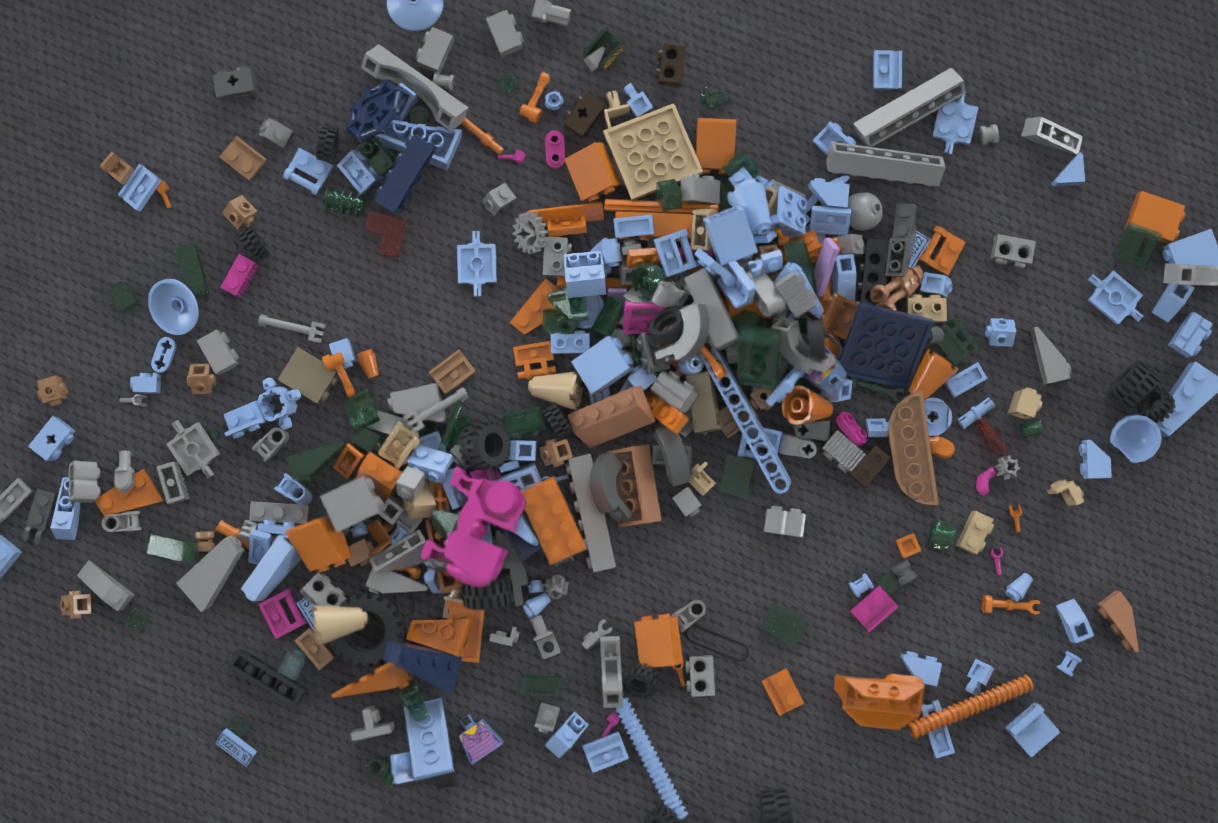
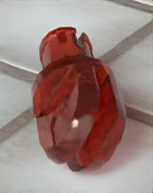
[975,418,1008,457]

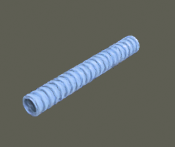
[616,697,688,820]

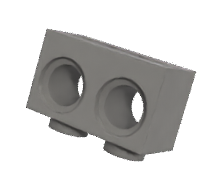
[991,234,1036,268]
[300,572,346,607]
[685,655,715,697]

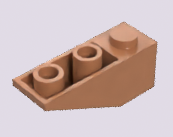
[1097,591,1139,653]

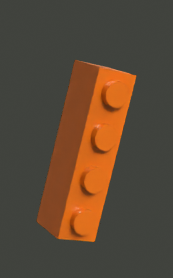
[615,211,694,241]

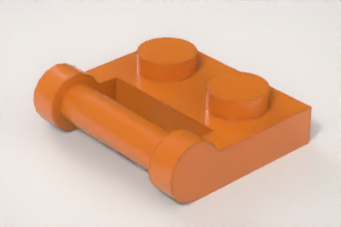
[918,226,966,276]

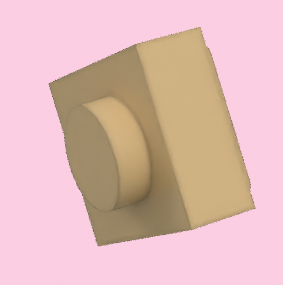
[689,461,716,496]

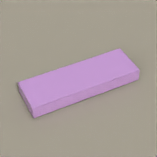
[810,238,840,297]

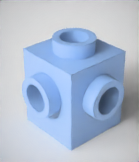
[985,318,1016,347]
[820,378,853,402]

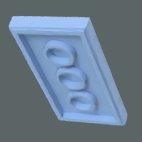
[404,698,454,781]

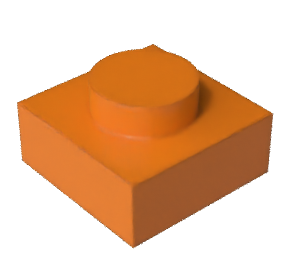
[895,533,921,558]

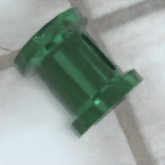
[1019,419,1043,439]

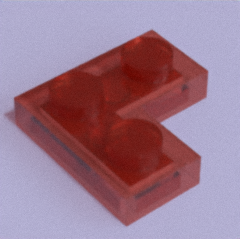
[365,212,407,258]

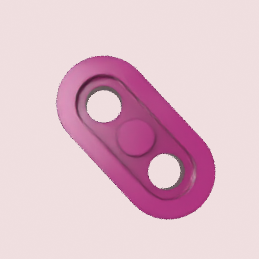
[545,130,565,169]
[836,412,867,447]

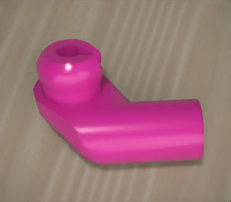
[976,467,997,495]

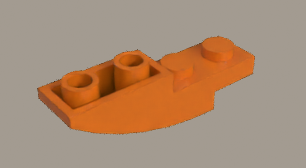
[644,388,689,434]

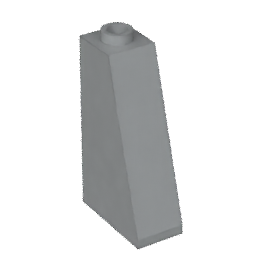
[176,535,244,612]

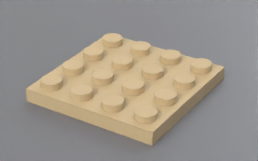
[603,103,703,200]

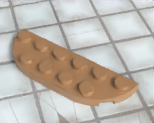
[888,391,939,505]

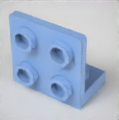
[770,186,807,239]
[1005,702,1060,757]

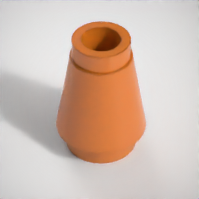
[357,349,379,378]

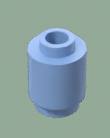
[601,238,623,267]
[678,354,703,375]

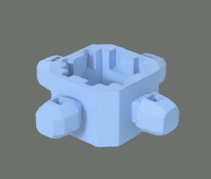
[257,378,301,430]

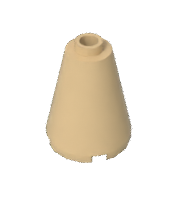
[528,371,583,410]
[312,605,367,645]

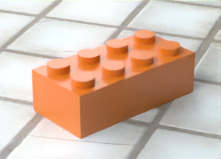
[521,476,586,565]

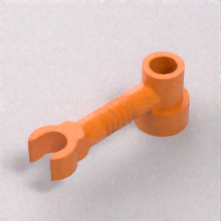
[519,72,550,124]
[700,340,728,379]
[322,352,356,398]

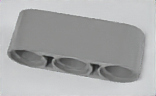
[745,270,786,317]

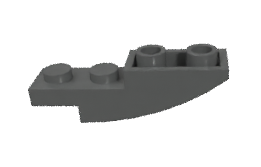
[885,203,917,277]
[493,530,529,606]

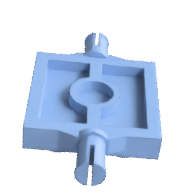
[932,94,978,155]
[457,231,497,297]
[1087,271,1143,325]

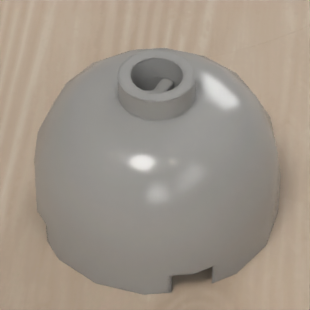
[848,192,883,231]

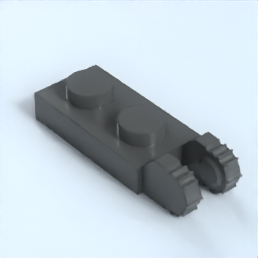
[22,489,57,545]

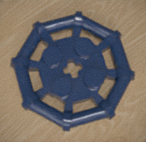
[346,79,404,142]

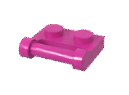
[623,301,664,334]
[258,588,308,639]

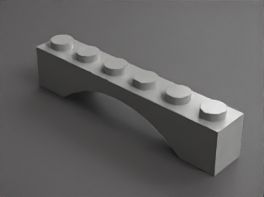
[361,44,469,131]
[1163,263,1218,286]

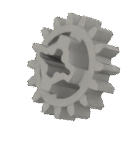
[513,211,548,254]

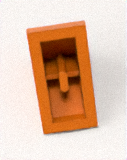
[333,443,367,480]

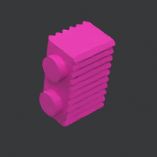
[220,254,259,298]

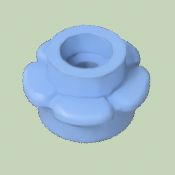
[545,91,563,110]
[350,522,368,537]
[526,580,545,593]

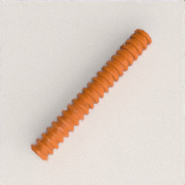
[908,675,1034,739]

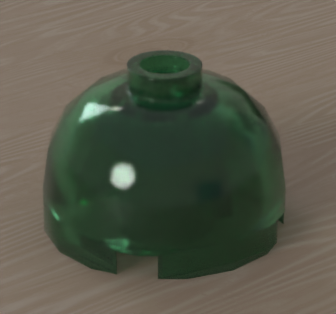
[632,262,668,302]

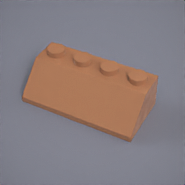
[567,386,655,448]
[606,445,661,528]

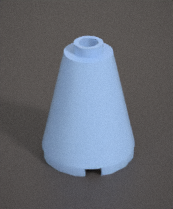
[727,179,772,235]

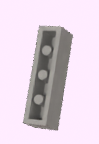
[684,268,741,350]

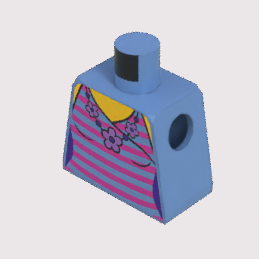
[803,346,847,393]
[459,714,504,764]

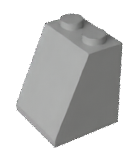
[388,383,447,424]
[320,475,383,532]

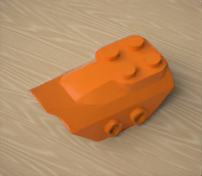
[834,674,924,730]

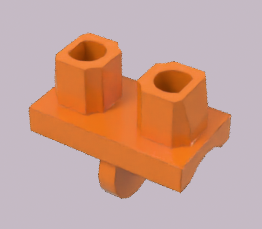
[430,483,449,517]

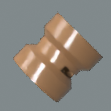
[195,531,215,552]

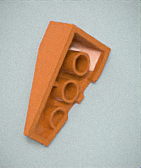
[331,663,413,698]

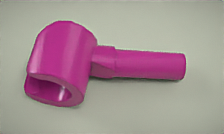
[498,150,526,163]
[990,547,1003,575]
[602,711,620,737]

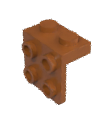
[820,293,859,340]

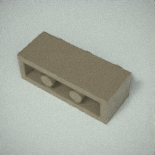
[686,371,722,434]

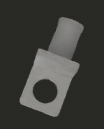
[530,615,561,659]

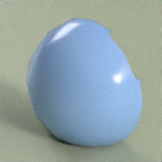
[1110,414,1162,463]

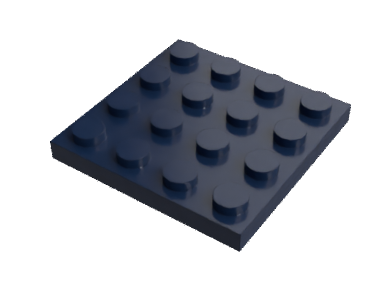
[838,302,934,390]

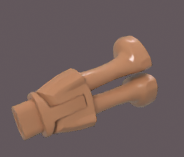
[870,265,924,311]

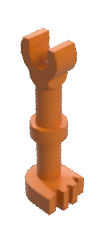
[982,595,1040,615]

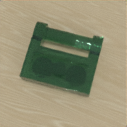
[1113,222,1162,269]

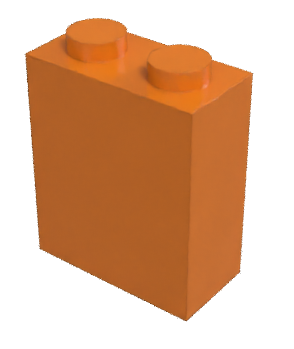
[564,143,621,203]
[1125,191,1185,244]
[634,614,683,668]

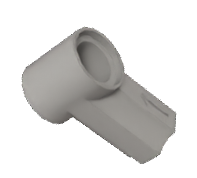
[531,0,571,27]

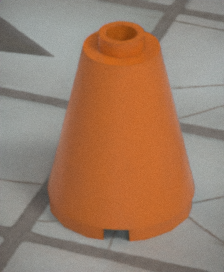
[908,347,959,401]
[782,386,833,425]

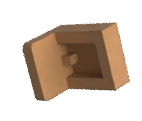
[100,152,135,185]

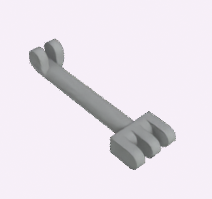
[258,314,325,343]
[403,388,469,433]

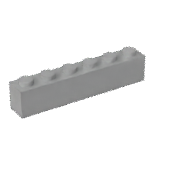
[853,68,966,147]
[826,142,945,186]
[565,454,616,572]

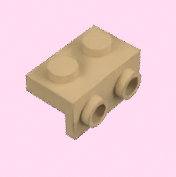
[378,421,420,470]
[1047,480,1084,506]

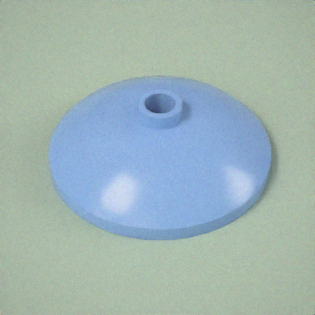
[387,0,443,31]
[148,279,199,335]

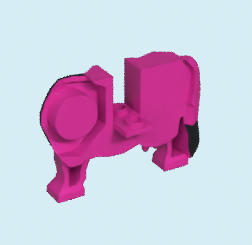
[420,467,526,587]

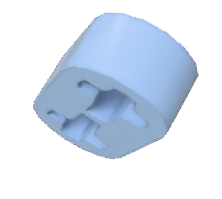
[151,337,177,373]

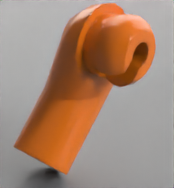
[394,565,421,580]

